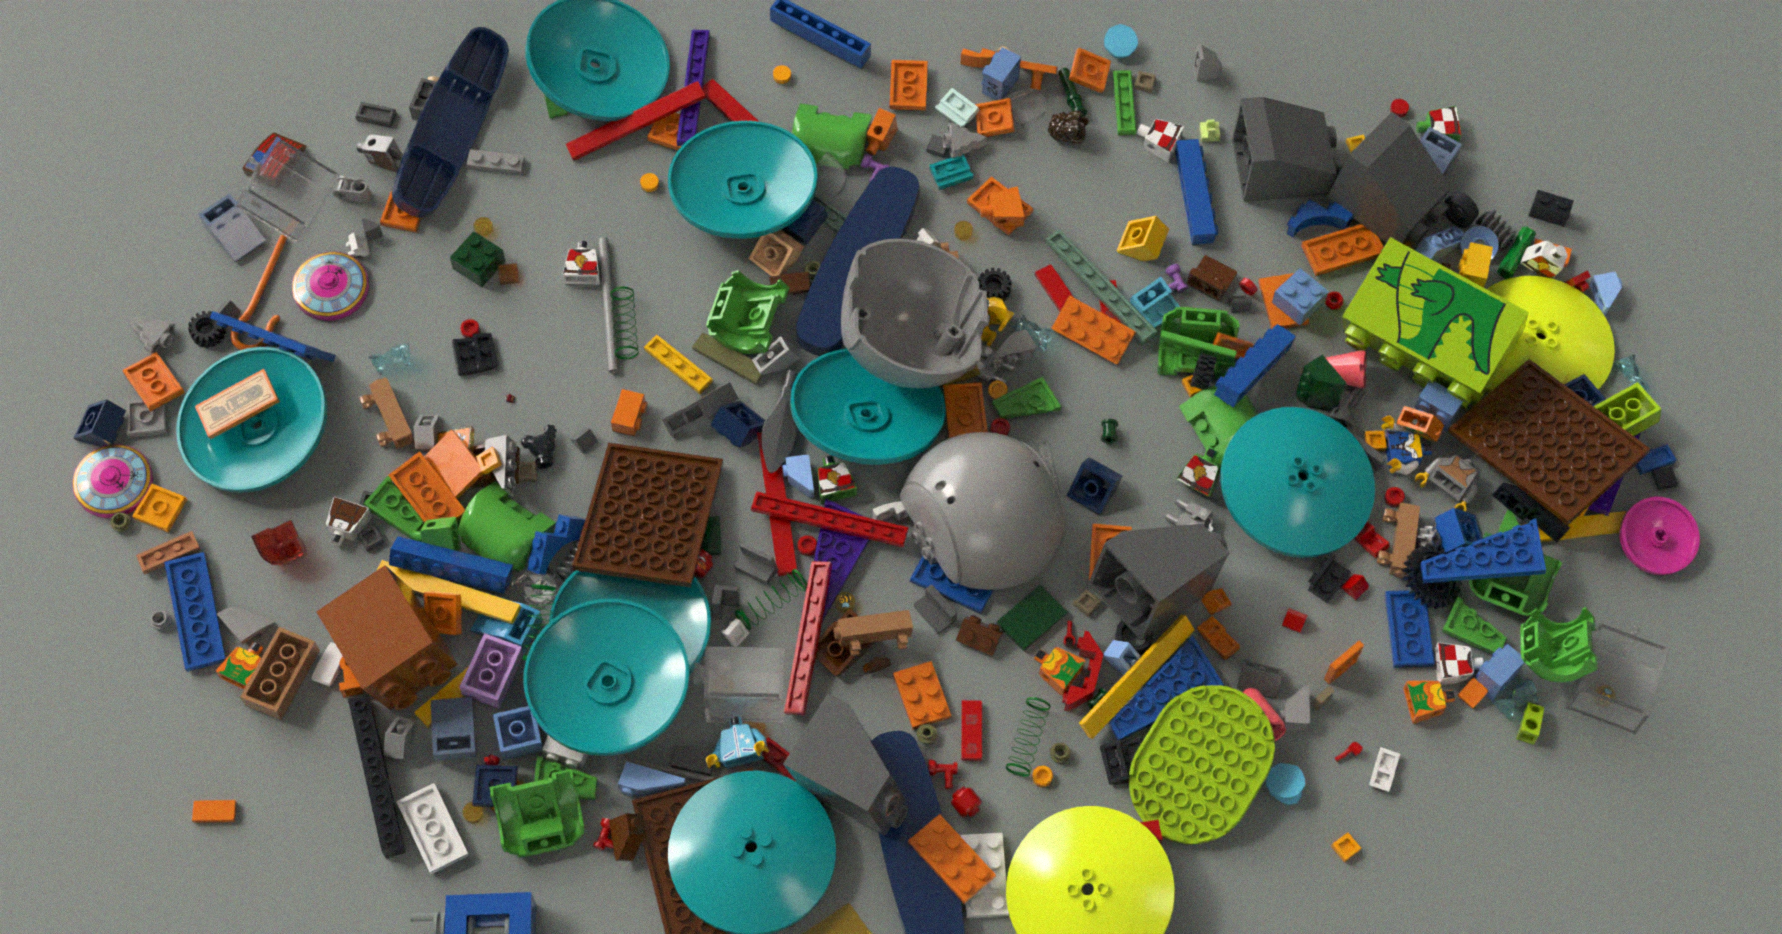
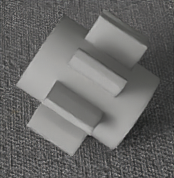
[1416,525,1440,548]

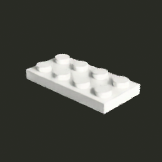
[396,783,469,874]
[961,833,1009,918]

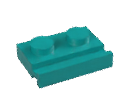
[929,154,973,190]

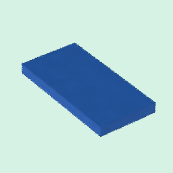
[909,556,994,614]
[1385,590,1435,668]

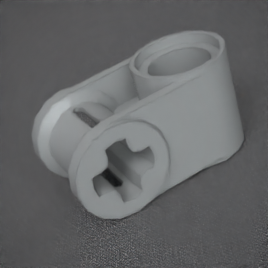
[333,175,372,203]

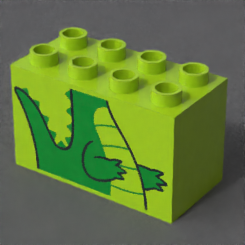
[1342,237,1529,409]

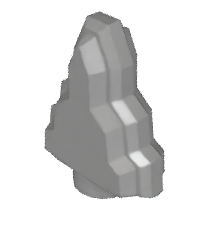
[942,123,988,158]
[129,317,175,354]

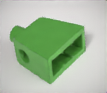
[412,517,461,551]

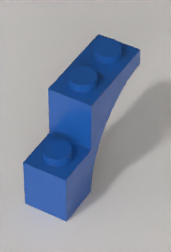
[1287,199,1354,238]
[527,514,586,575]

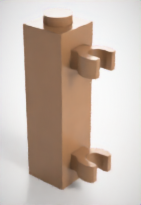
[359,377,415,449]
[1377,503,1420,578]
[834,610,913,656]

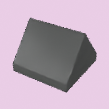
[362,218,383,242]
[1229,295,1251,313]
[217,300,241,318]
[570,427,598,453]

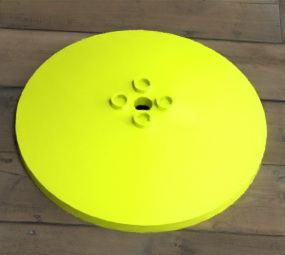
[1487,276,1615,393]
[1006,806,1175,934]

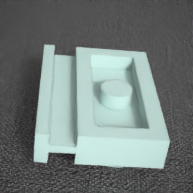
[935,88,980,128]

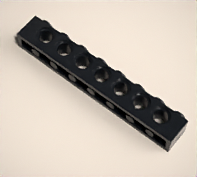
[348,694,406,858]

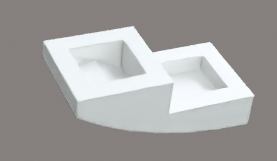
[873,501,909,521]
[312,642,343,687]
[1369,747,1400,792]

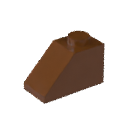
[609,813,644,862]

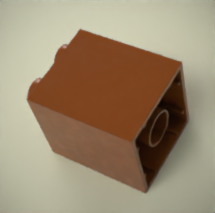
[316,565,458,710]

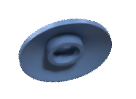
[1460,226,1499,259]

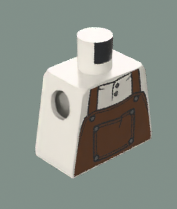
[326,496,372,546]

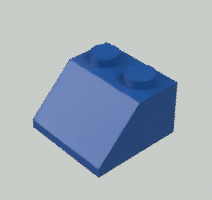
[1435,508,1483,554]

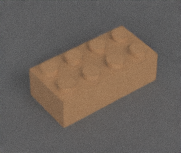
[240,627,320,720]

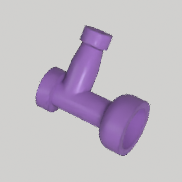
[860,153,889,183]
[1165,264,1188,293]

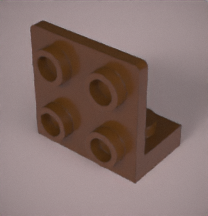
[1187,255,1237,301]

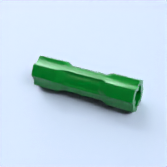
[1497,227,1536,279]

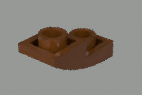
[769,272,811,295]

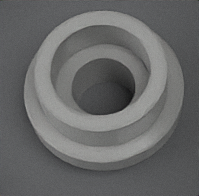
[150,610,171,630]

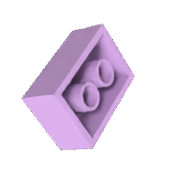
[460,633,524,709]

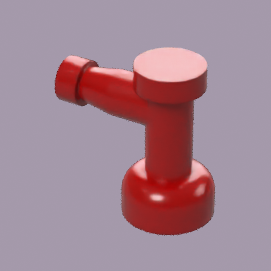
[928,760,958,789]
[593,818,614,851]

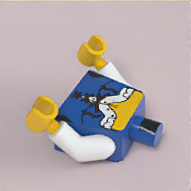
[1381,415,1432,475]

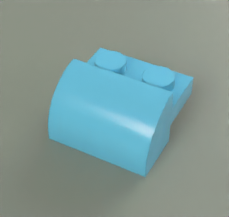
[1130,277,1180,328]

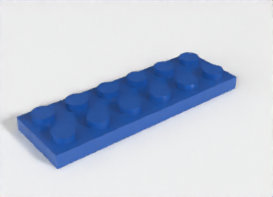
[165,552,226,672]

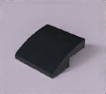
[452,333,498,376]
[1100,737,1142,785]

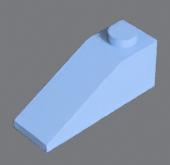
[618,761,686,797]

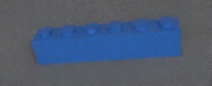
[770,0,871,68]
[1175,139,1218,245]
[1214,324,1296,407]
[389,536,513,594]

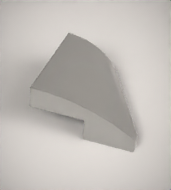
[217,606,275,645]

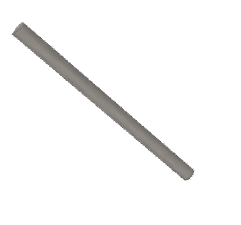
[599,237,618,374]

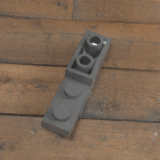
[662,382,739,436]

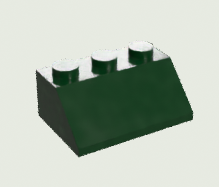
[1296,354,1347,411]

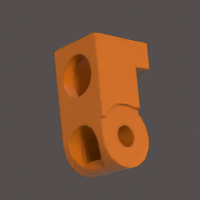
[339,657,363,698]

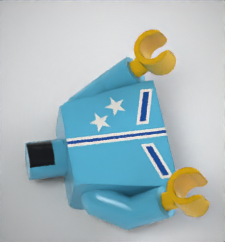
[706,717,769,769]

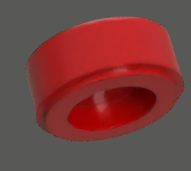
[1390,99,1409,117]
[1239,278,1258,296]
[460,319,480,338]
[990,418,1010,436]
[1384,487,1405,507]
[798,535,817,556]

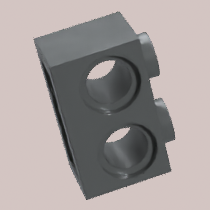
[409,78,436,121]

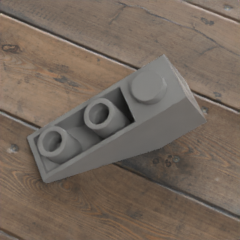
[984,329,1038,368]
[485,435,517,496]

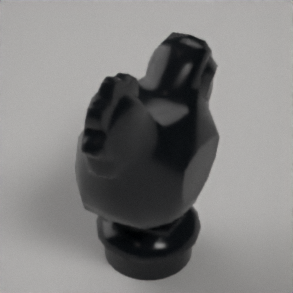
[521,424,557,469]

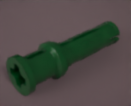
[1058,68,1087,117]

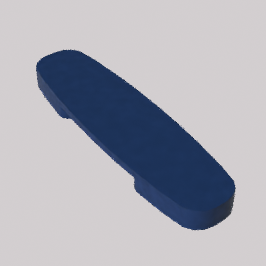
[392,27,509,218]
[796,166,919,356]
[872,731,965,934]

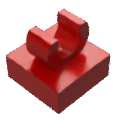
[1565,270,1591,292]

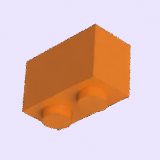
[611,389,648,436]

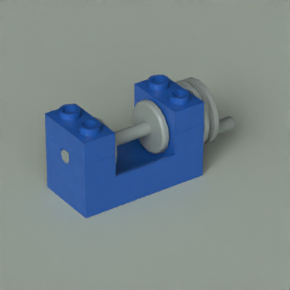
[410,892,536,934]

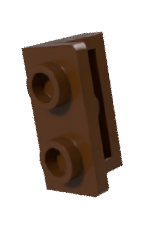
[956,615,1004,656]

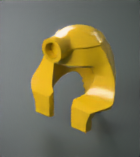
[981,297,1014,346]

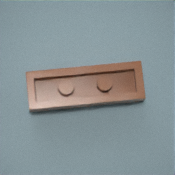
[136,531,201,575]

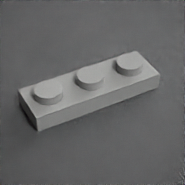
[466,149,525,175]

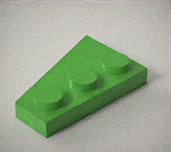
[992,377,1062,419]
[364,476,424,539]
[1442,596,1507,654]
[534,755,598,800]

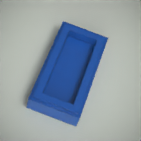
[1635,444,1677,475]

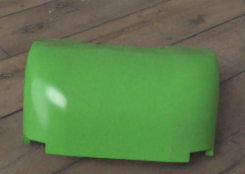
[792,103,872,169]
[706,270,790,354]
[1157,307,1240,379]
[1179,386,1258,471]
[458,481,556,572]
[1469,532,1562,616]
[1520,607,1598,683]
[490,769,584,857]

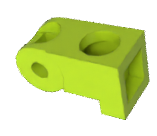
[1516,702,1544,745]

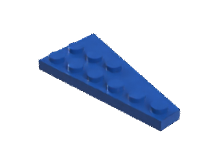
[210,311,336,362]
[1420,518,1546,583]
[1108,636,1224,741]

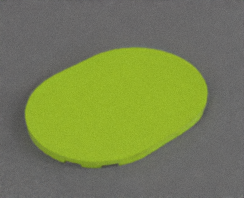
[1129,685,1275,845]

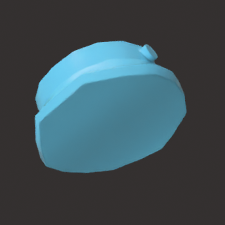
[1104,24,1138,58]
[1266,763,1305,805]

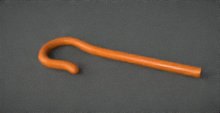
[230,235,287,350]

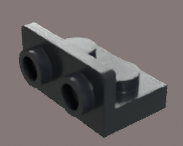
[1308,554,1351,603]

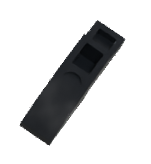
[1492,482,1570,543]

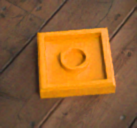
[132,483,187,533]

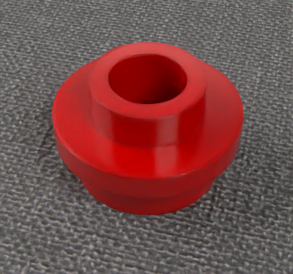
[1325,291,1344,310]

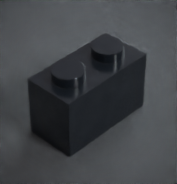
[1528,190,1574,227]

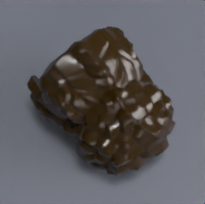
[1048,111,1089,144]

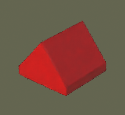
[1341,574,1369,600]
[1282,608,1308,633]

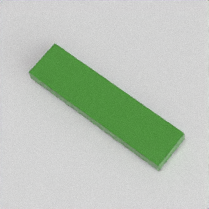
[1113,70,1136,135]
[1159,330,1237,367]

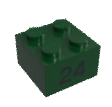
[450,231,506,287]

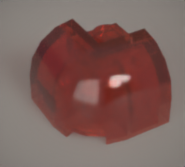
[251,520,307,566]

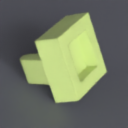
[1200,119,1220,142]

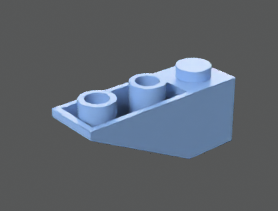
[1415,226,1464,262]

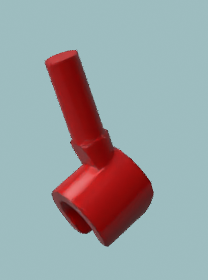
[1063,621,1076,647]
[1334,742,1363,762]
[484,754,500,765]

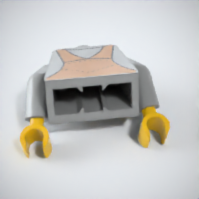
[1415,455,1477,512]

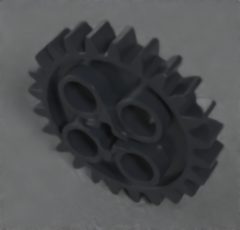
[1402,545,1463,609]

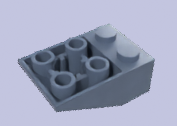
[1420,127,1462,176]
[198,194,266,263]
[431,697,476,761]

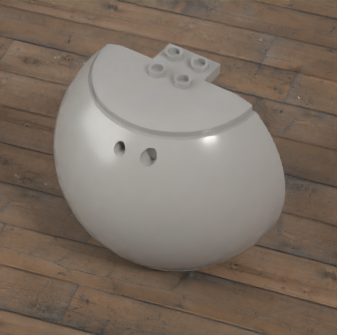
[841,239,990,388]
[900,432,1065,590]

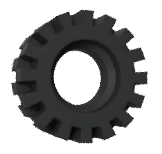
[978,268,1012,302]
[188,311,226,348]
[1191,353,1217,390]

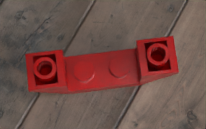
[1062,631,1104,712]

